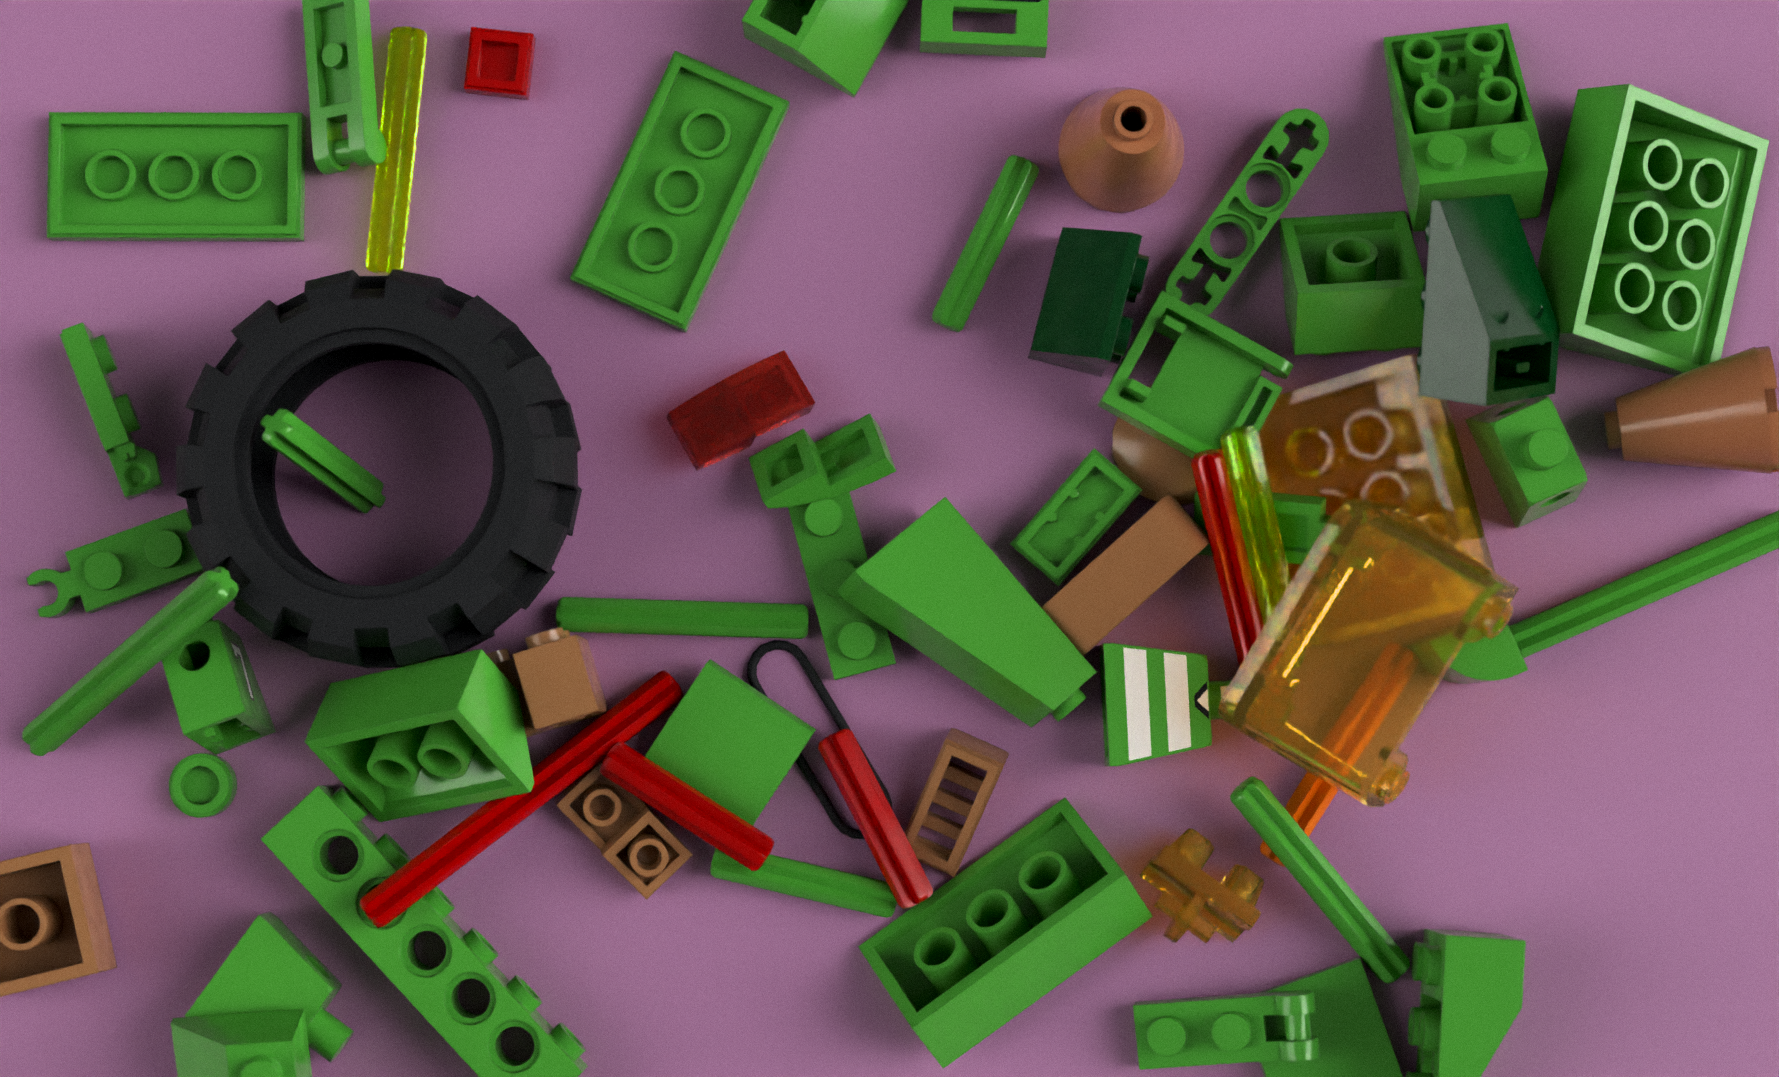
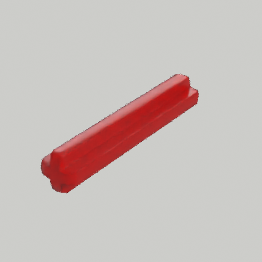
[818,728,933,909]
[600,742,775,871]

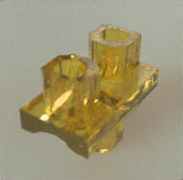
[1139,828,1265,943]

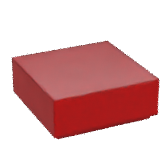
[464,27,536,100]

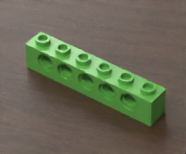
[261,785,588,1077]

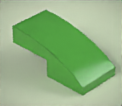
[749,413,896,509]

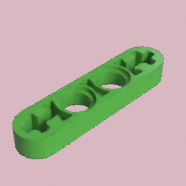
[1163,109,1329,316]

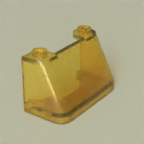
[1218,498,1519,807]

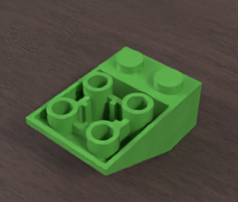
[1383,23,1548,232]
[1406,928,1526,1077]

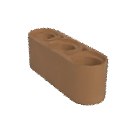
[1041,493,1210,656]

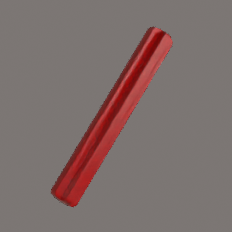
[1191,449,1280,695]

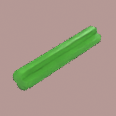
[932,155,1039,332]
[260,408,386,513]
[710,848,897,918]

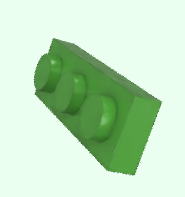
[788,492,896,680]

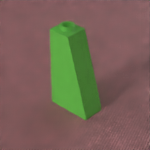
[836,497,1097,728]

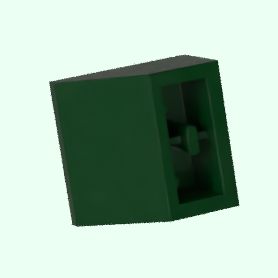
[1028,227,1149,377]

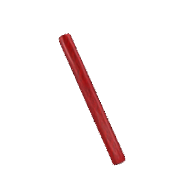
[360,671,683,928]

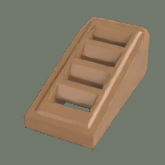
[904,728,1009,877]

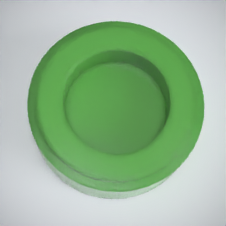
[169,753,237,818]

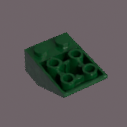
[1417,194,1560,406]

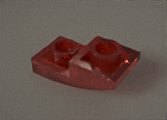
[666,350,816,471]

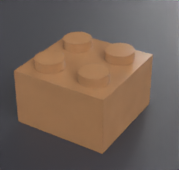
[0,842,117,997]

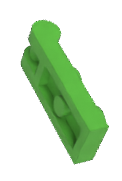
[302,0,387,175]
[1133,990,1320,1070]

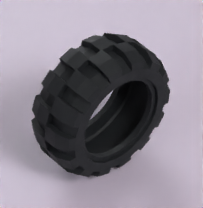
[176,269,582,668]

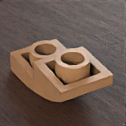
[554,760,693,900]

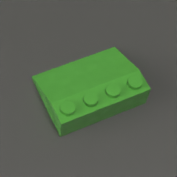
[1537,84,1769,376]

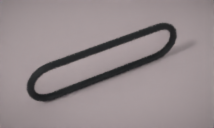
[747,640,892,839]

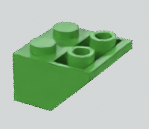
[742,0,910,98]

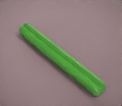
[1509,510,1779,658]
[22,567,239,756]

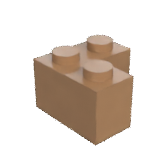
[486,627,609,738]

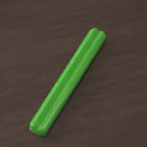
[556,597,809,639]
[1230,776,1410,984]

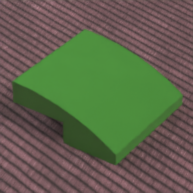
[645,659,816,825]

